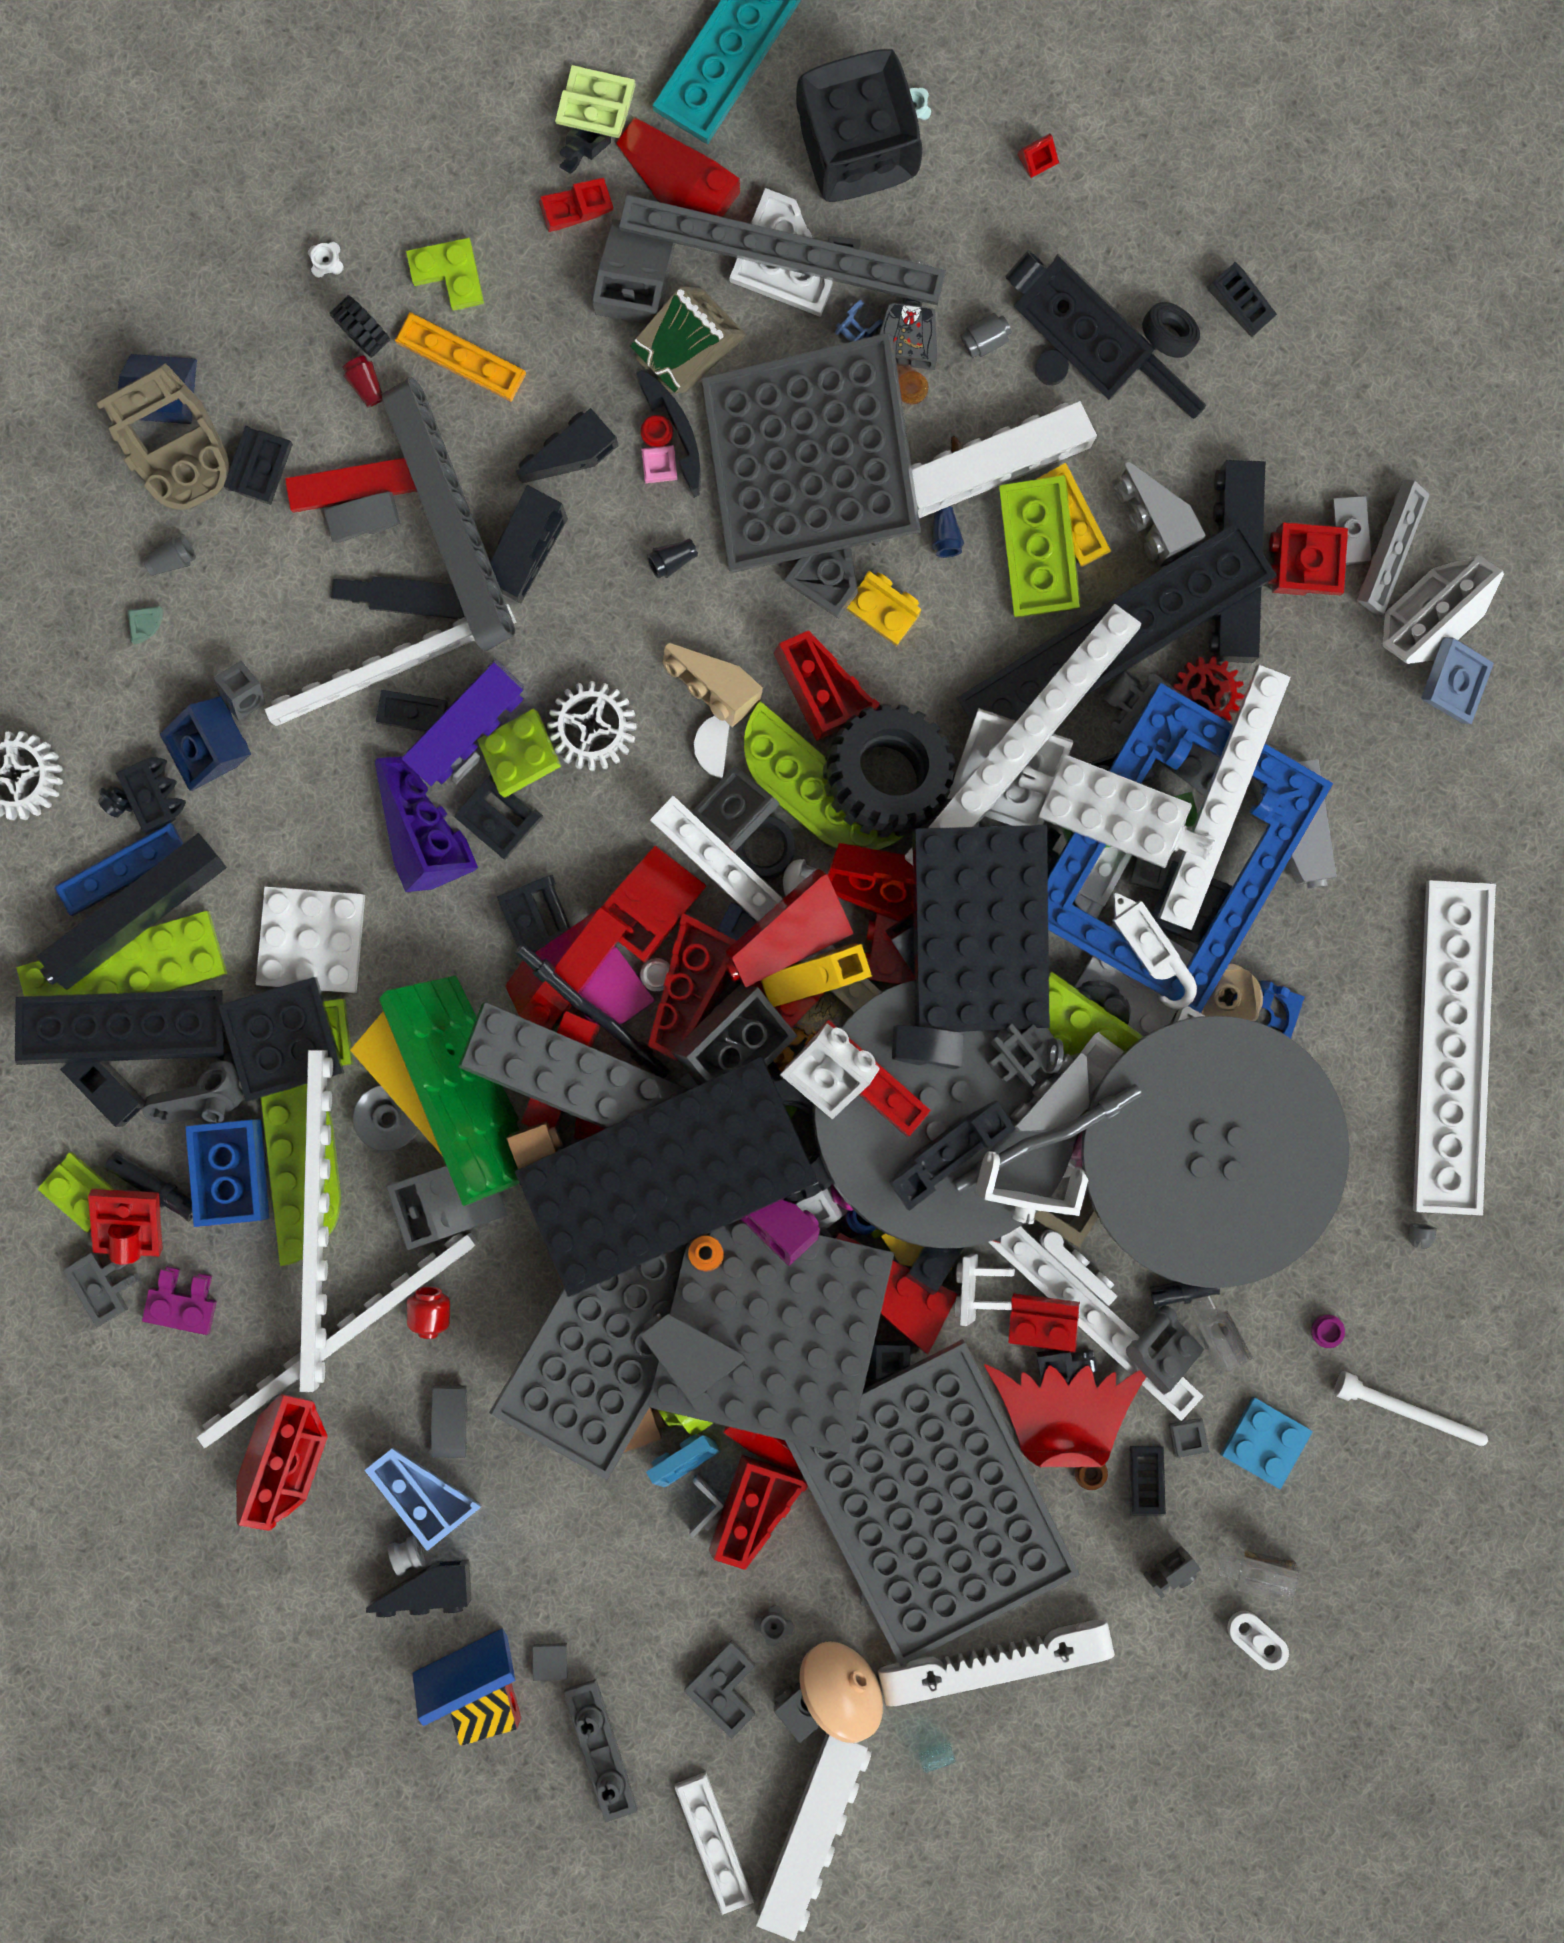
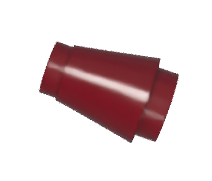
[342,355,383,408]

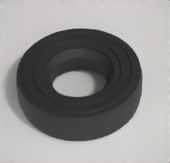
[1142,302,1200,358]

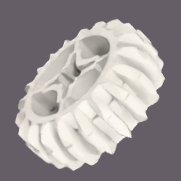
[547,681,637,771]
[0,731,63,820]

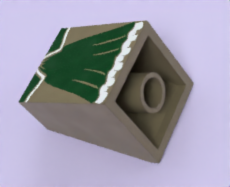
[630,286,747,393]

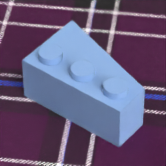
[365,1447,481,1551]

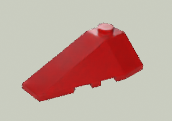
[616,117,740,217]
[505,906,629,1031]

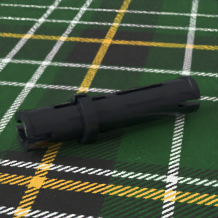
[104,1151,193,1222]

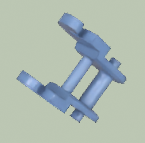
[835,300,883,342]

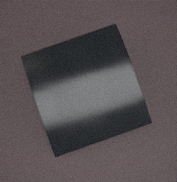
[1152,861,1232,945]

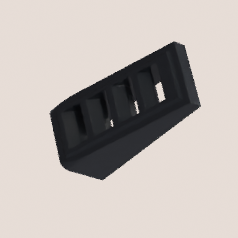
[1208,262,1277,337]
[1130,1446,1166,1516]

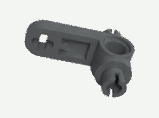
[143,1052,243,1124]

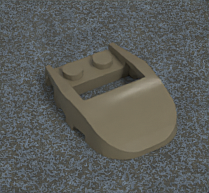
[96,363,229,510]

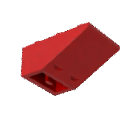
[603,846,707,963]

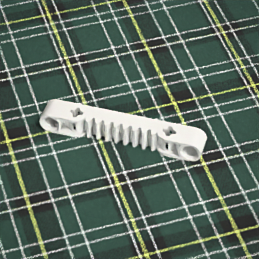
[878,1619,1115,1706]

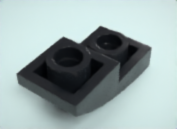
[892,1025,964,1069]

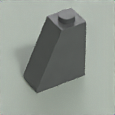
[640,1313,747,1403]

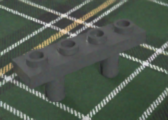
[564,1679,638,1823]

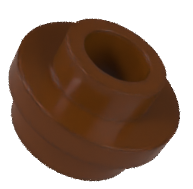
[1074,1465,1108,1490]

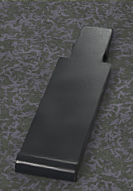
[331,576,465,619]

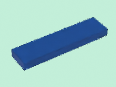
[54,823,183,916]

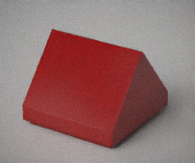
[1017,133,1059,178]

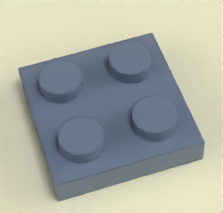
[1421,637,1494,724]

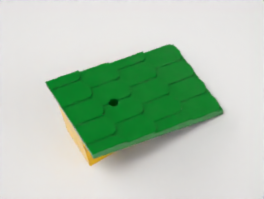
[350,975,520,1206]

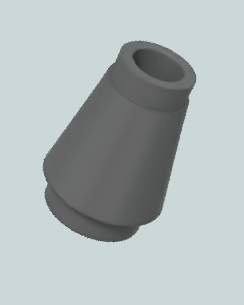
[143,536,196,576]

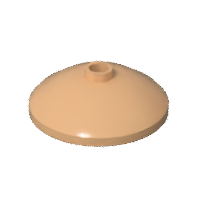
[800,1641,883,1743]

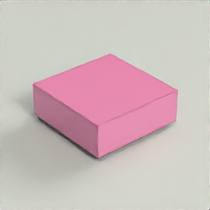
[641,445,678,483]

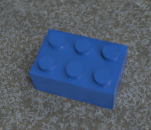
[185,1119,270,1227]

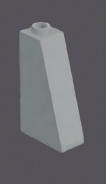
[1249,759,1337,889]

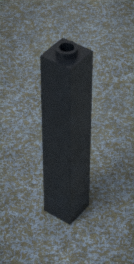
[37,833,227,990]

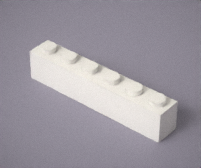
[911,401,1097,518]
[756,1733,871,1941]

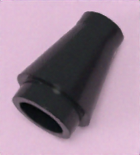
[647,538,698,579]

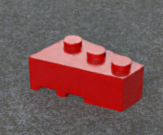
[709,1455,808,1570]

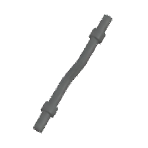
[953,1084,1142,1193]

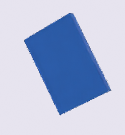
[412,1628,516,1726]

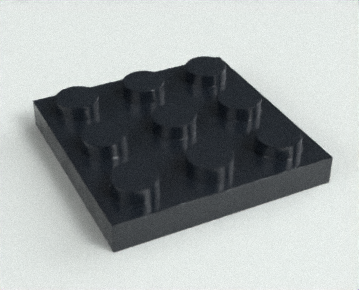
[218,977,345,1102]

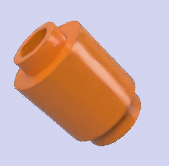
[688,1236,724,1272]

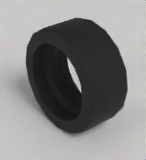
[733,815,795,879]

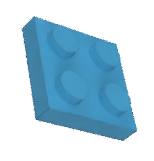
[1220,1396,1313,1490]
[646,1434,721,1488]

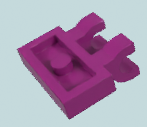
[142,1266,217,1335]

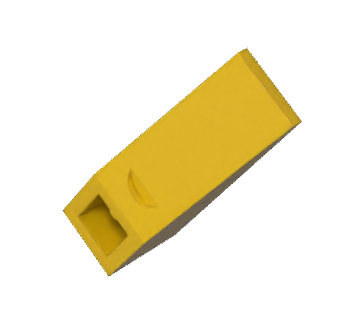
[761,943,872,1007]

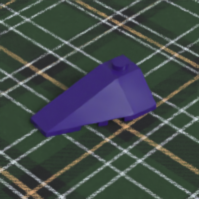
[374,757,478,892]

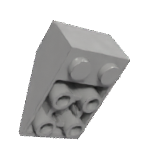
[1114,462,1206,567]

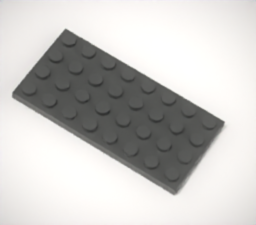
[489,1244,687,1480]

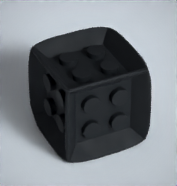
[796,49,923,202]

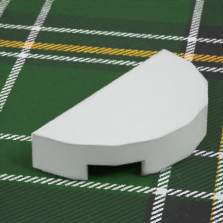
[694,716,730,779]

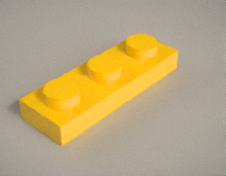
[1037,463,1111,567]

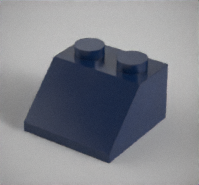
[118,354,197,424]
[160,696,251,791]

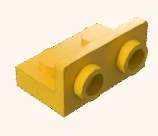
[846,571,921,647]

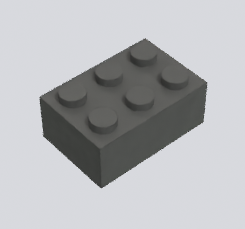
[671,983,797,1085]

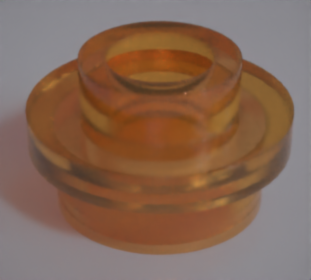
[899,371,929,405]

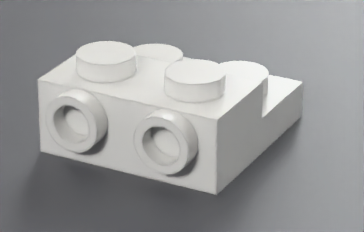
[780,1023,880,1119]

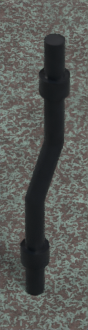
[515,943,670,1079]

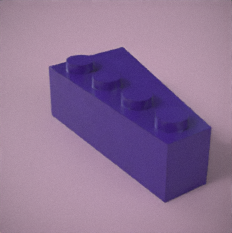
[401,658,524,786]

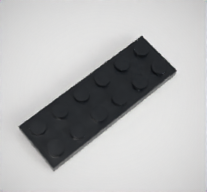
[15,990,224,1065]

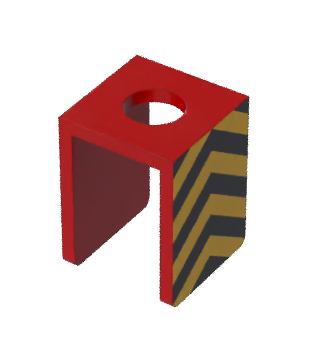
[450,1683,521,1745]

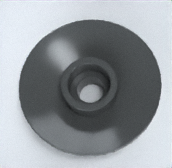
[353,1085,418,1151]

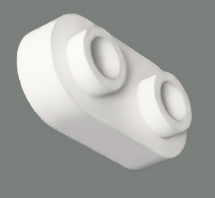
[1227,1611,1289,1670]

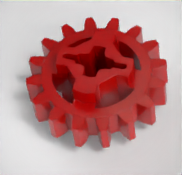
[1172,656,1245,722]

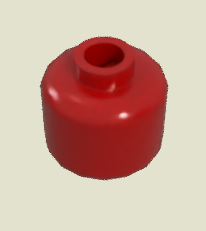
[407,1286,450,1339]

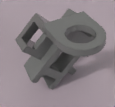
[987,1024,1063,1086]

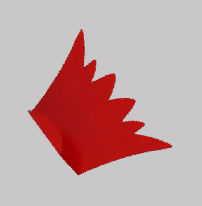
[984,1364,1147,1467]

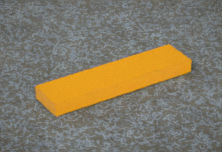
[395,312,526,402]

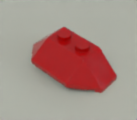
[236,1394,328,1531]

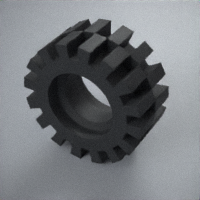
[329,295,390,358]

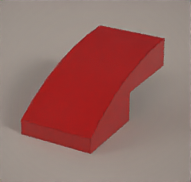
[539,178,614,232]

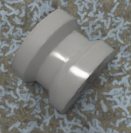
[388,1535,425,1576]

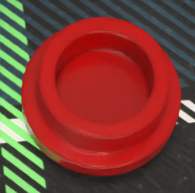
[640,415,673,448]

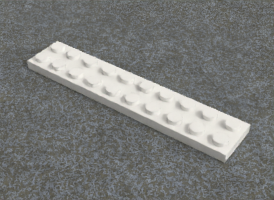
[1413,880,1496,1215]

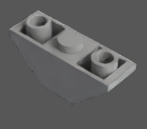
[1010,1052,1089,1133]

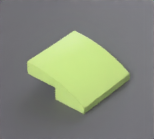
[555,65,635,138]

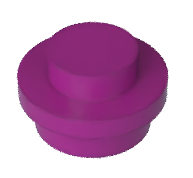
[1311,1314,1345,1348]

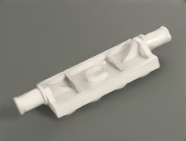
[1019,754,1215,868]

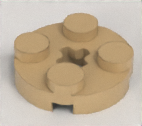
[1201,964,1263,1022]

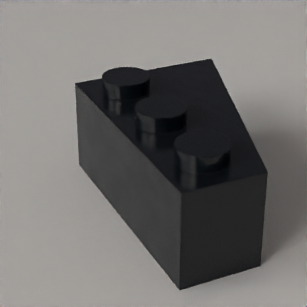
[489,485,568,604]

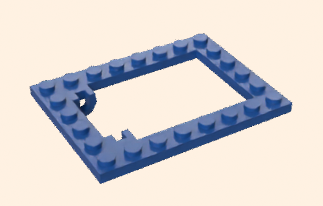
[1048,683,1333,1013]

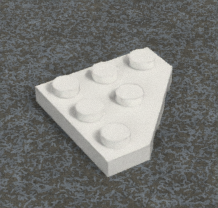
[730,188,833,317]

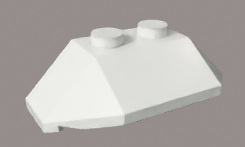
[1382,555,1504,664]

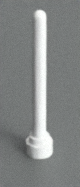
[1334,1371,1488,1446]

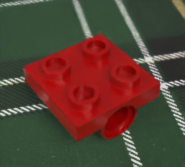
[88,1189,163,1265]

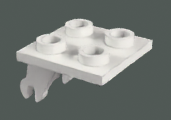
[955,1253,1015,1326]

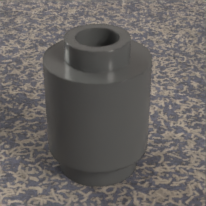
[960,313,1012,358]

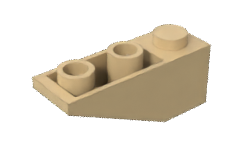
[663,643,763,727]

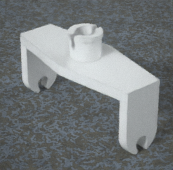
[975,1151,1088,1224]

